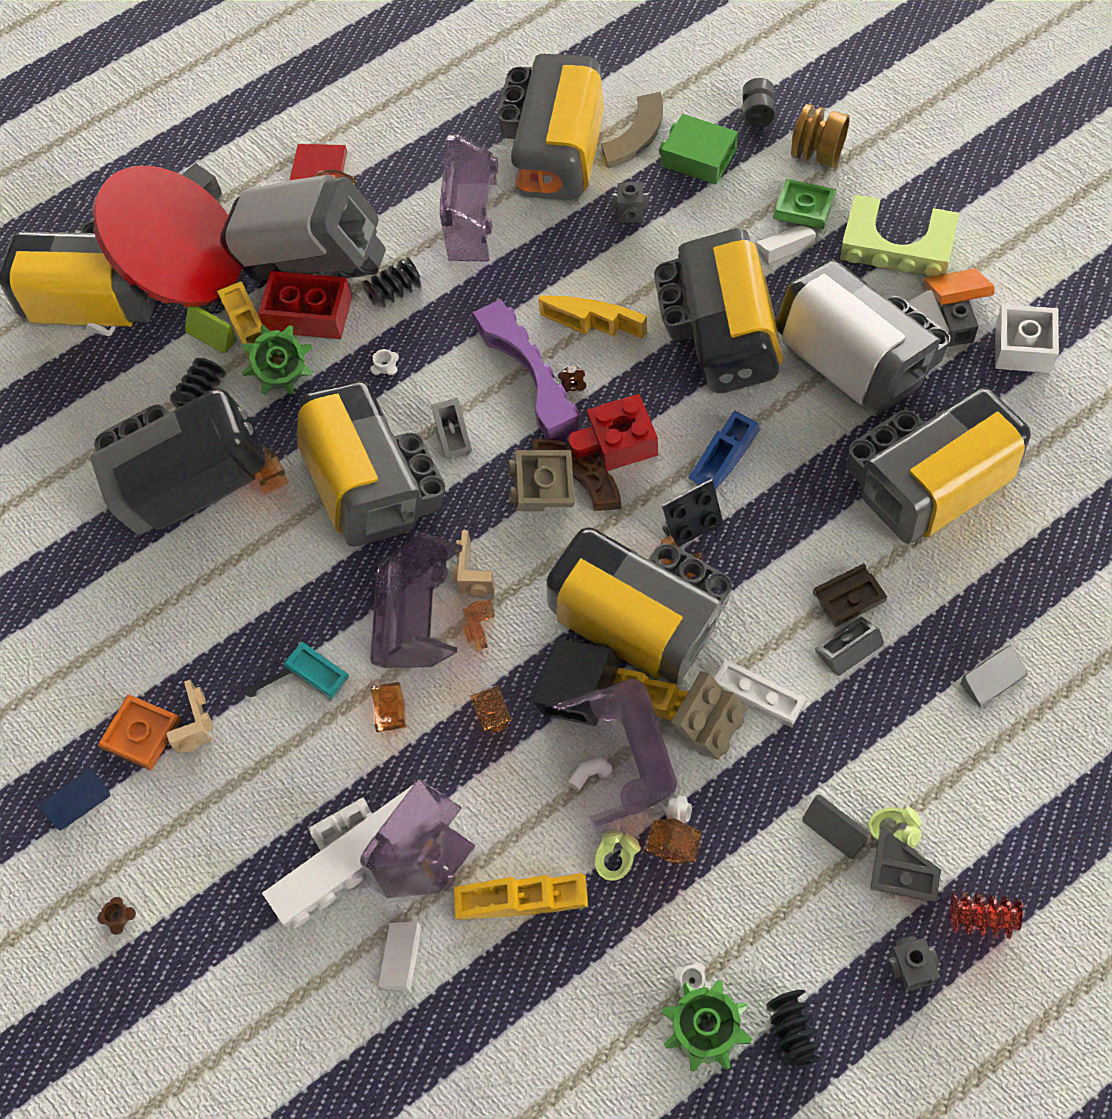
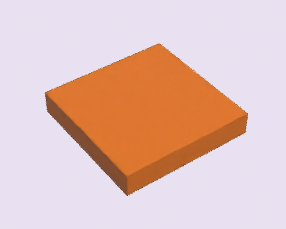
[924,268,995,305]
[97,694,181,771]

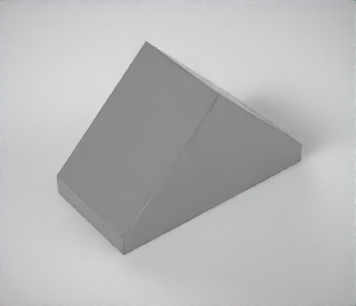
[431,397,472,458]

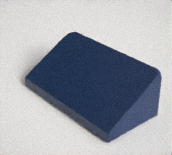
[38,769,111,831]

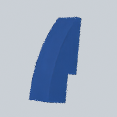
[688,410,761,490]

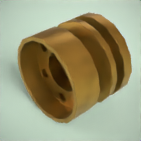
[791,104,850,168]

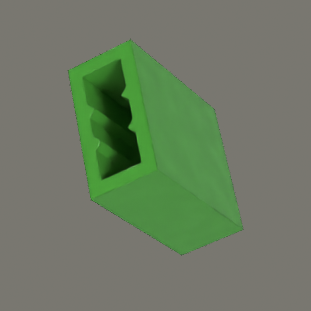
[659,114,738,185]

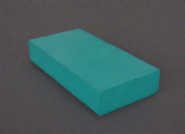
[283,641,349,700]

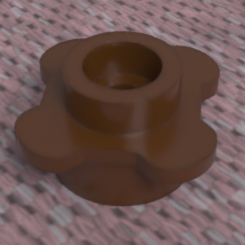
[558,366,587,393]
[97,897,136,935]

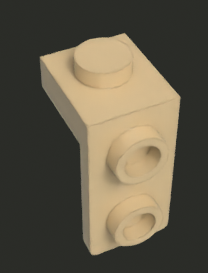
[453,530,495,597]
[167,680,213,754]

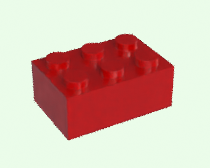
[258,271,352,339]

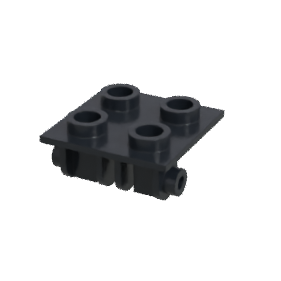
[662,479,723,547]

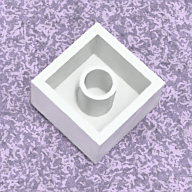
[995,304,1059,373]

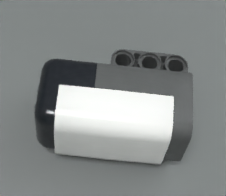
[776,260,951,414]

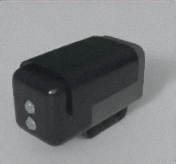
[90,389,266,536]

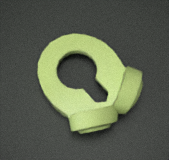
[869,807,921,848]
[595,830,641,881]

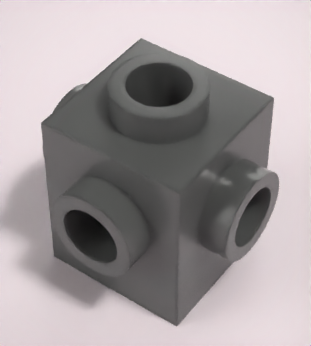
[612,182,649,223]
[887,936,940,993]

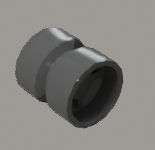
[742,78,776,127]

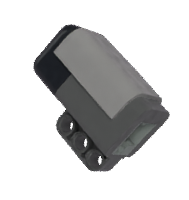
[220,175,386,281]

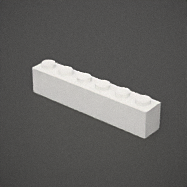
[262,780,444,928]

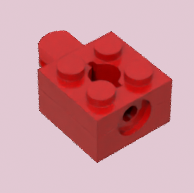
[569,394,658,471]

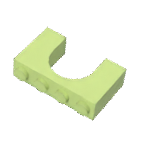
[840,195,959,277]

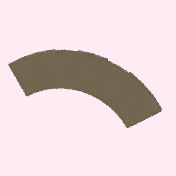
[601,91,663,168]

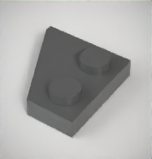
[870,827,941,903]

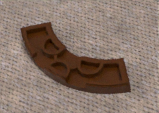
[532,439,622,511]

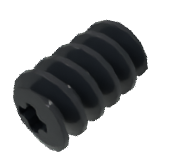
[362,257,421,308]
[170,358,226,408]
[766,990,825,1067]

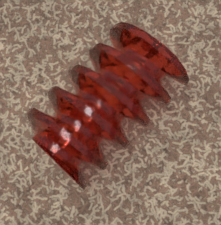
[950,890,1023,940]

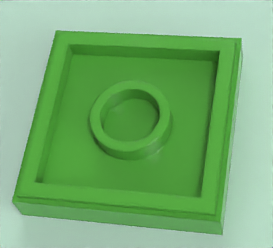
[773,179,836,229]

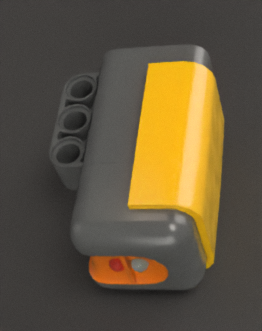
[498,53,604,200]

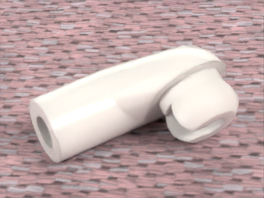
[567,756,612,791]

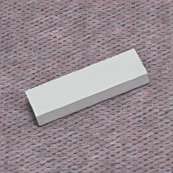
[714,659,806,728]

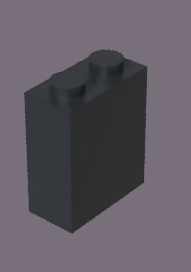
[533,639,621,727]

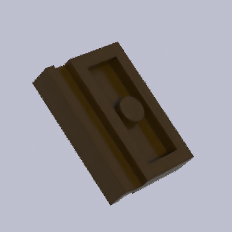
[813,563,887,627]

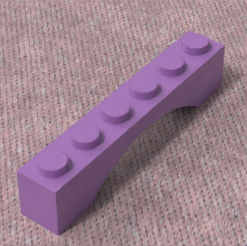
[473,299,580,440]

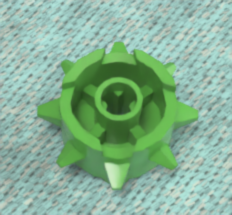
[242,325,313,395]
[662,980,752,1072]

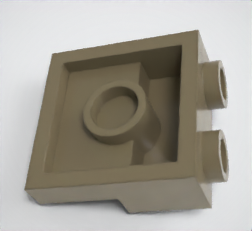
[508,450,575,511]
[671,671,747,760]

